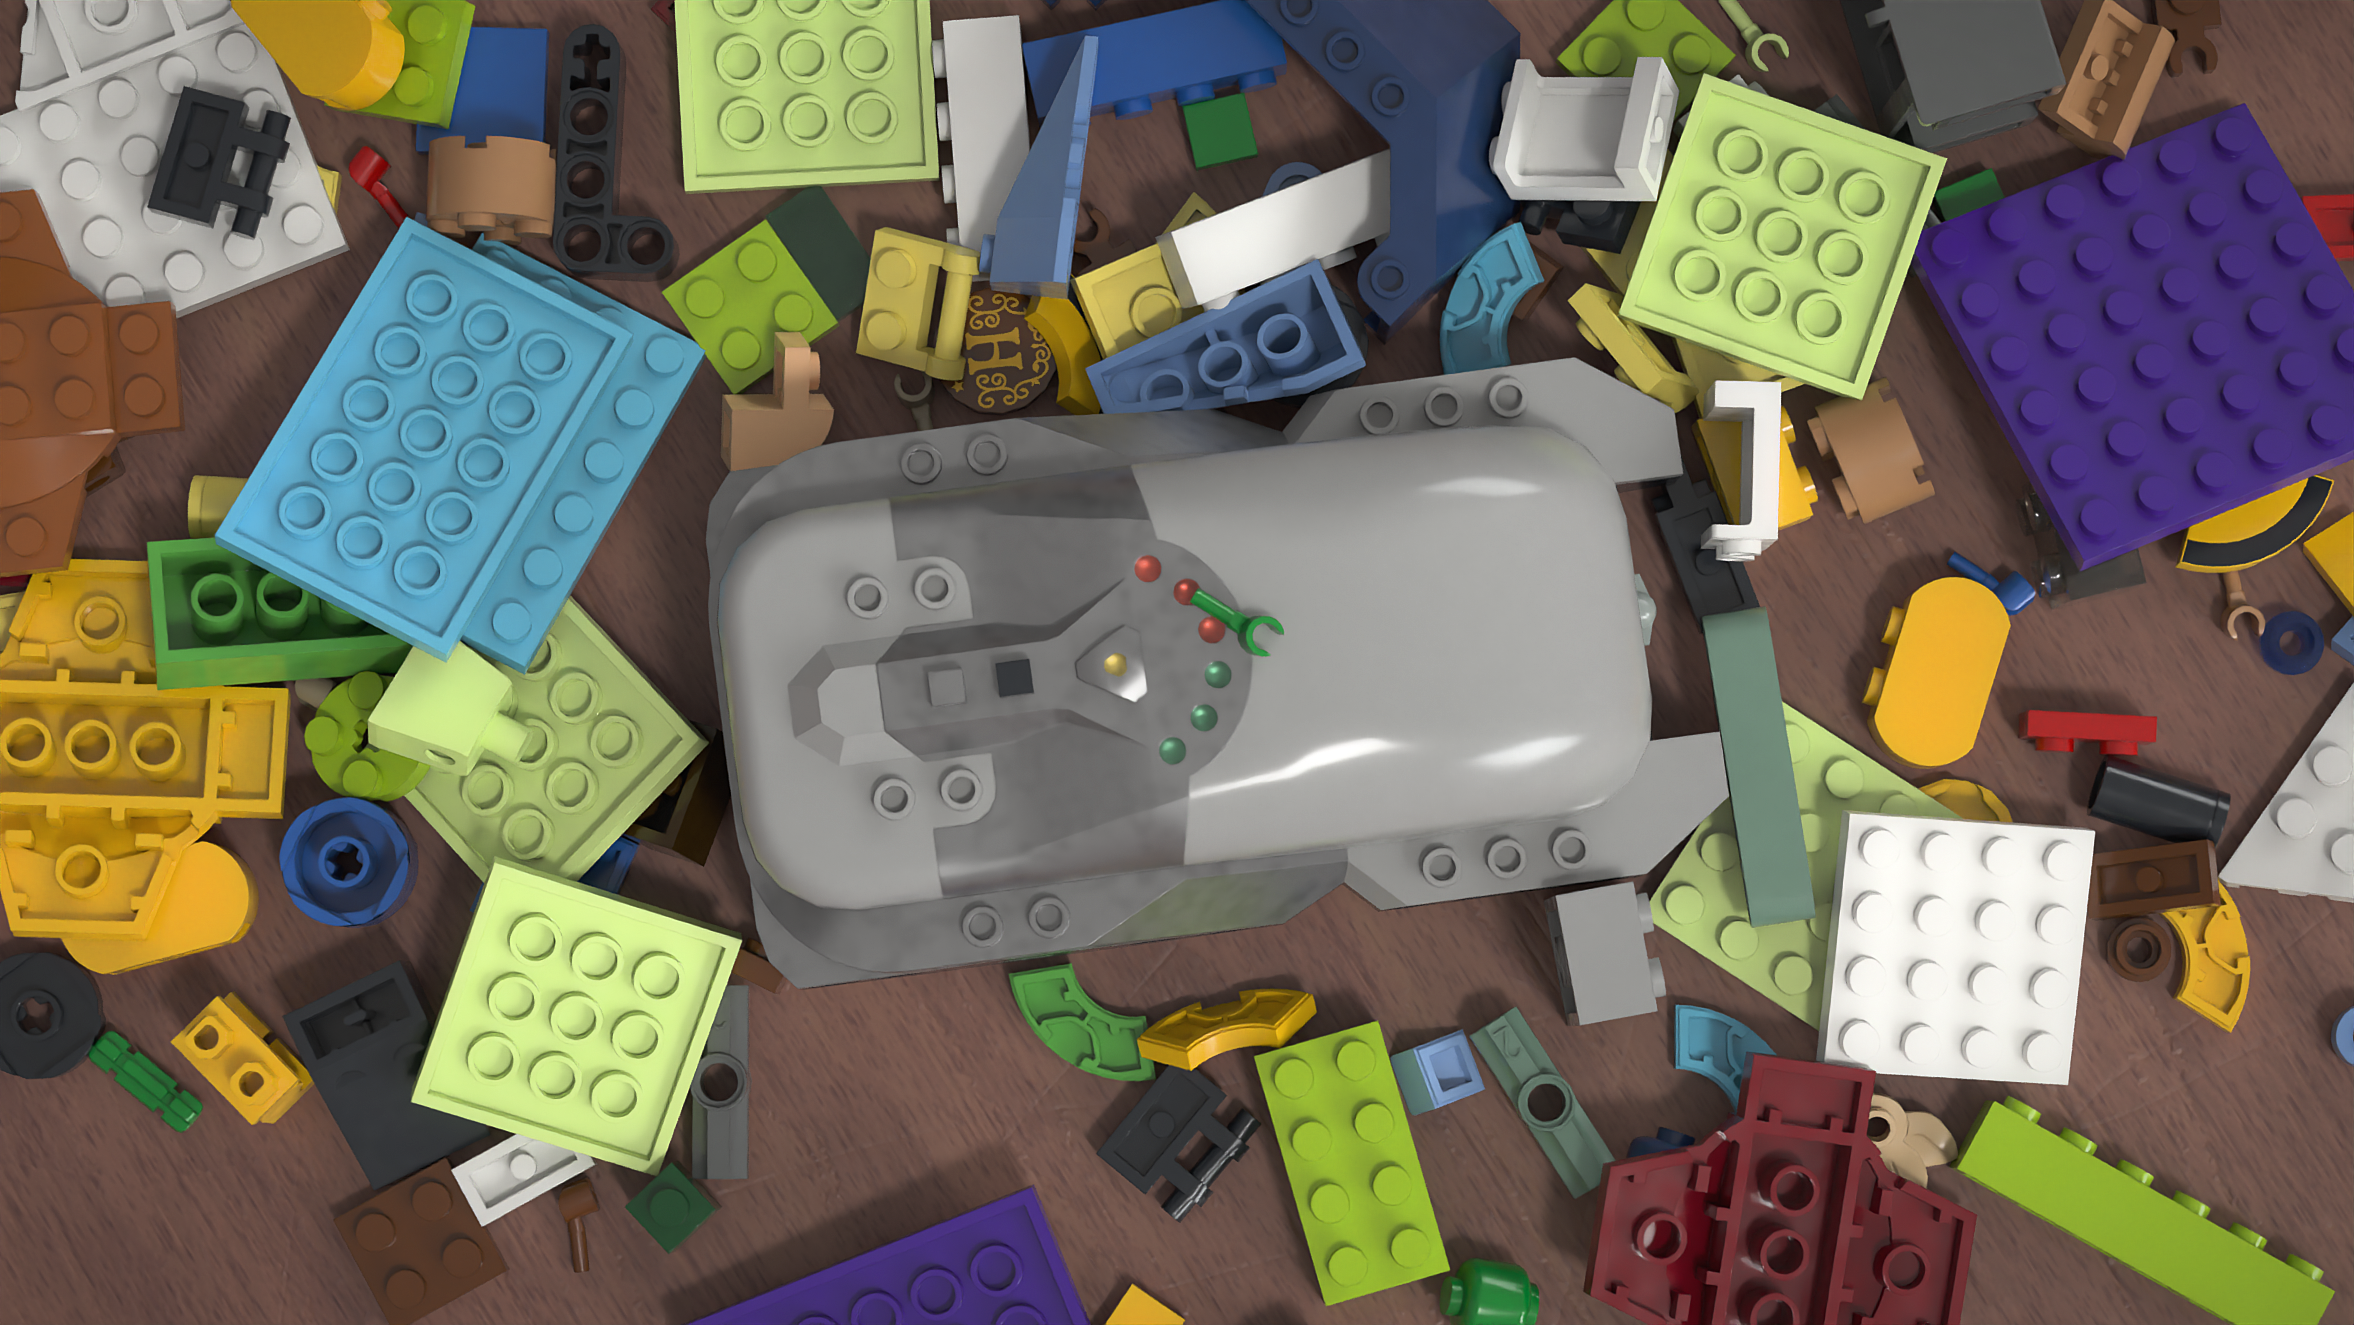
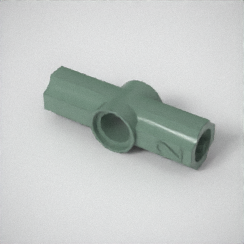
[1469,1006,1616,1199]

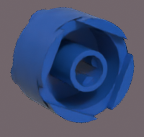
[279,797,419,928]

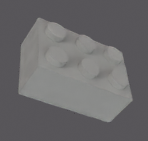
[1544,881,1666,1026]

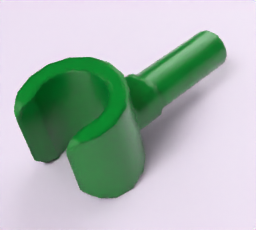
[1190,588,1284,657]

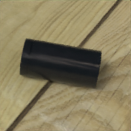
[2087,755,2231,848]

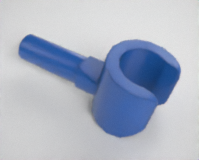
[1947,552,2035,616]

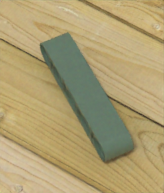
[1701,606,1816,928]

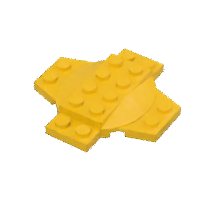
[0,559,291,940]

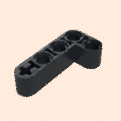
[553,24,680,282]

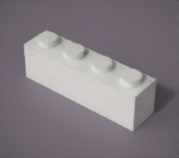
[932,15,1030,282]
[1155,148,1390,312]

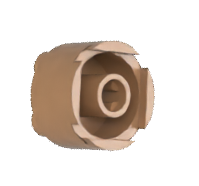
[426,136,557,245]
[1807,377,1936,524]

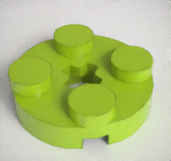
[304,671,431,802]

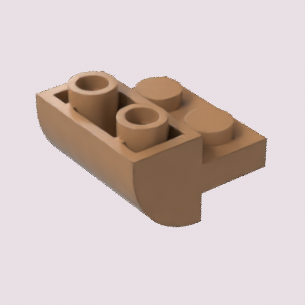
[2038,0,2175,159]

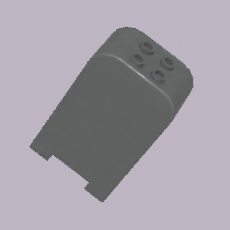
[1840,0,2068,154]

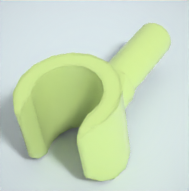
[1718,0,1789,72]

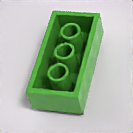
[147,537,413,690]

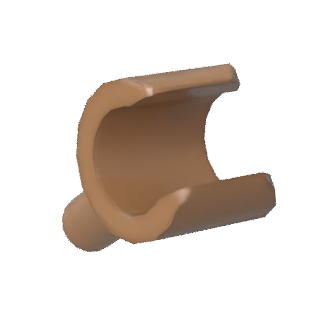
[2220,570,2265,641]

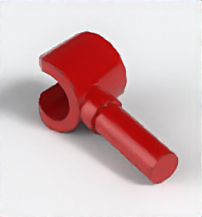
[349,146,410,229]

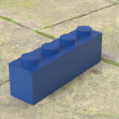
[1022,0,1287,128]

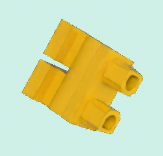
[171,991,314,1125]

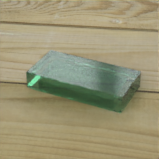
[765,186,871,322]

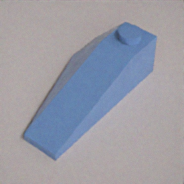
[979,35,1099,299]
[1085,259,1366,414]

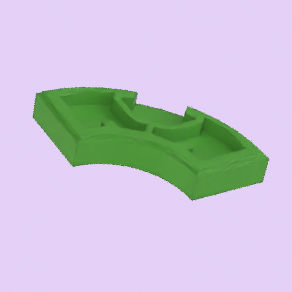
[1009,963,1156,1081]

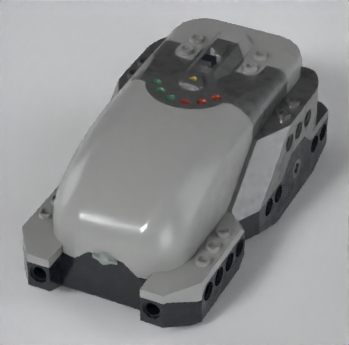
[706,357,1729,990]

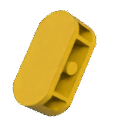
[231,0,405,111]
[1862,577,2011,769]
[61,841,259,975]

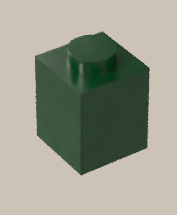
[625,1161,722,1254]

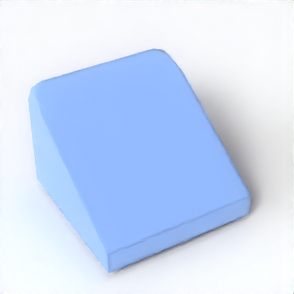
[1390,1029,1485,1116]

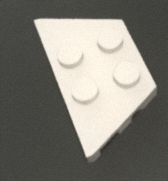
[15,0,245,113]
[2218,683,2354,903]

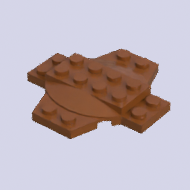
[0,189,185,577]

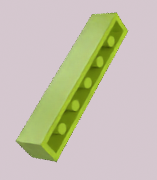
[1949,1096,2335,1325]

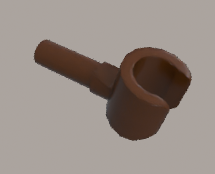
[558,1178,600,1273]

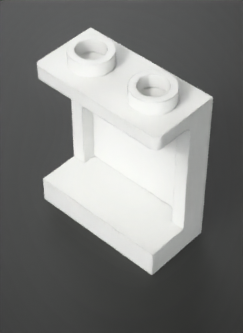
[1489,57,1679,201]
[1701,380,1781,561]

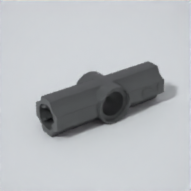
[690,985,752,1179]

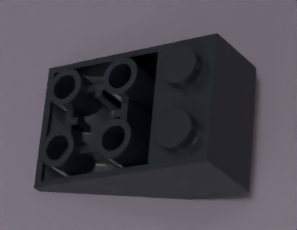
[282,960,492,1191]

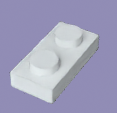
[451,1134,597,1226]

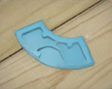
[1440,222,1544,375]
[1674,1005,1776,1113]

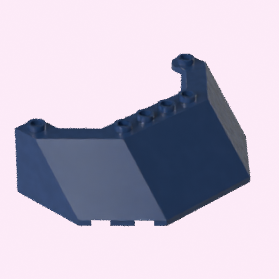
[1041,0,1520,345]

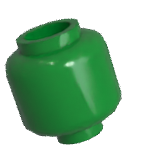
[1439,1258,1539,1325]

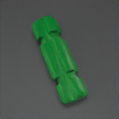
[88,1031,204,1133]

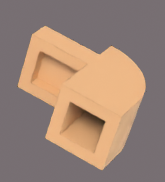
[721,332,834,471]

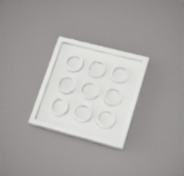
[1816,810,2095,1085]

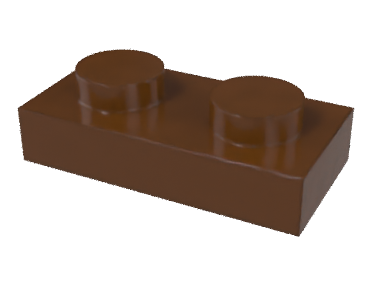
[2087,839,2221,921]

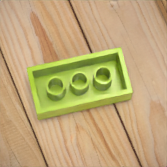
[1253,1021,1450,1306]

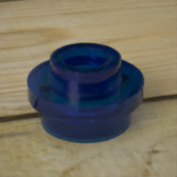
[2259,611,2324,675]

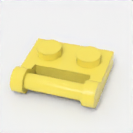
[856,227,981,380]
[1567,283,1699,413]

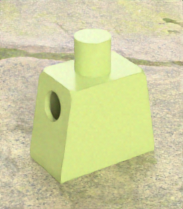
[368,641,534,776]

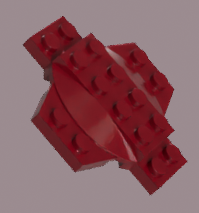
[1583,1051,1977,1325]

